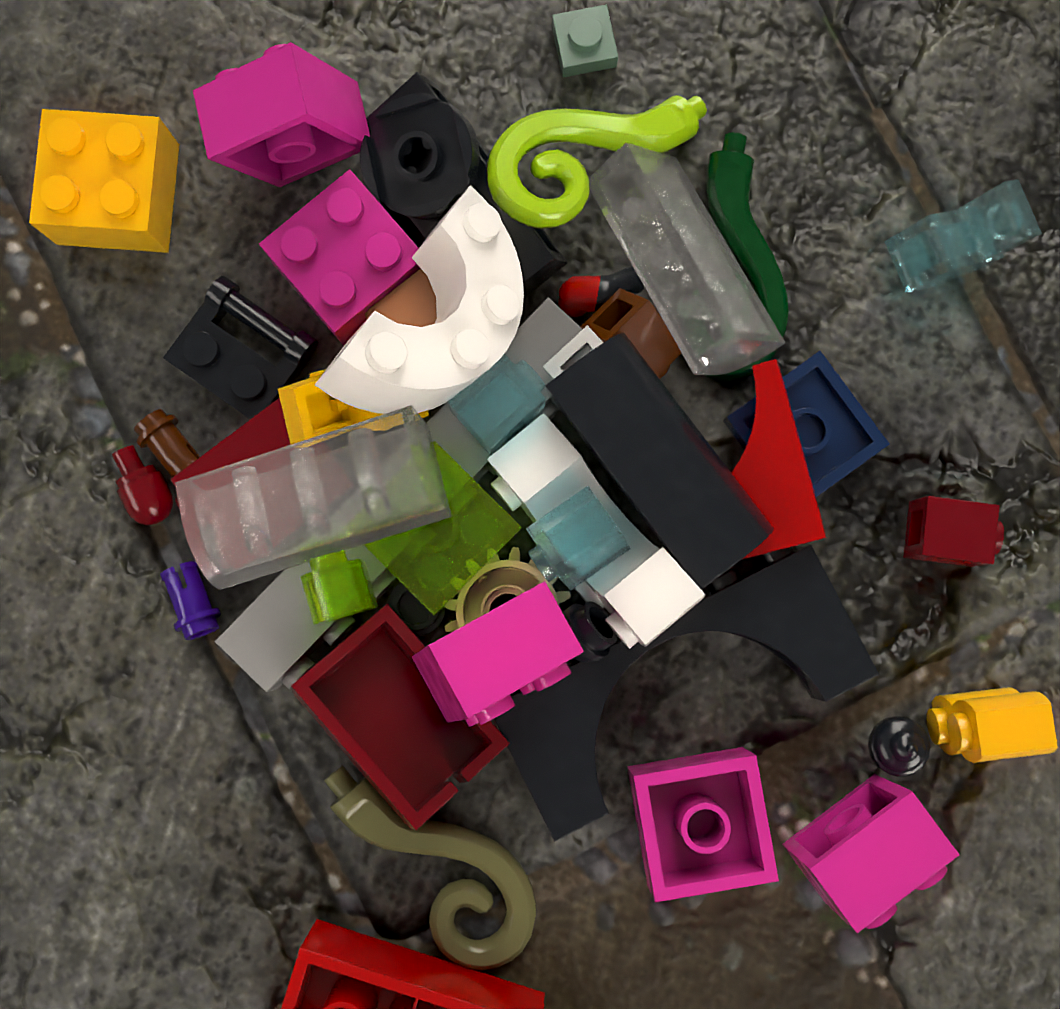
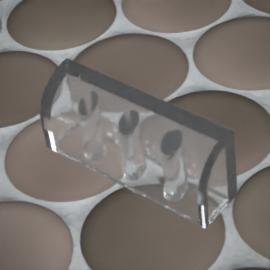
[589,143,785,375]
[175,405,452,590]

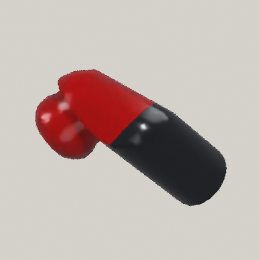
[558,266,645,317]

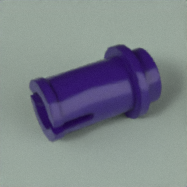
[160,561,221,640]

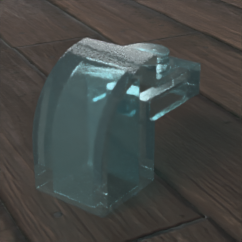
[884,179,1042,294]

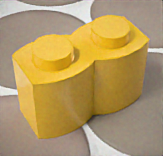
[926,687,1058,763]

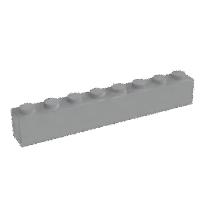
[215,297,583,692]

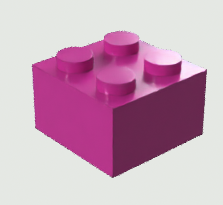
[193,42,370,187]
[259,169,420,346]
[412,581,584,727]
[627,747,779,902]
[782,774,959,933]

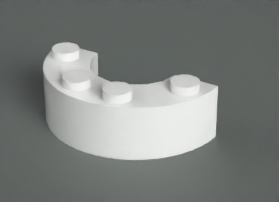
[315,185,524,415]
[487,413,705,649]

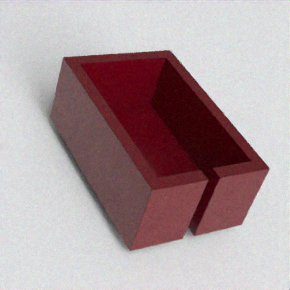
[291,604,510,831]

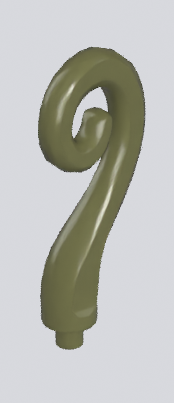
[324,765,537,970]

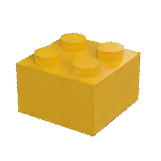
[29,109,180,253]

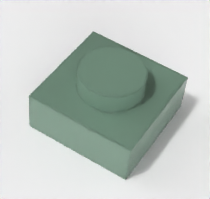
[552,4,618,77]

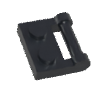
[163,276,318,419]

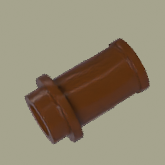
[134,409,201,478]

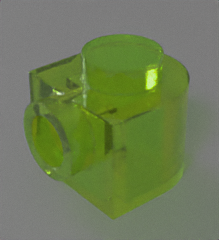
[300,551,378,625]

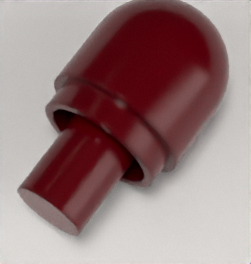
[112,445,173,525]

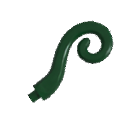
[676,132,789,382]

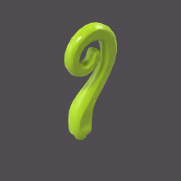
[487,95,707,228]

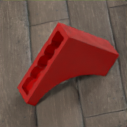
[665,359,826,559]

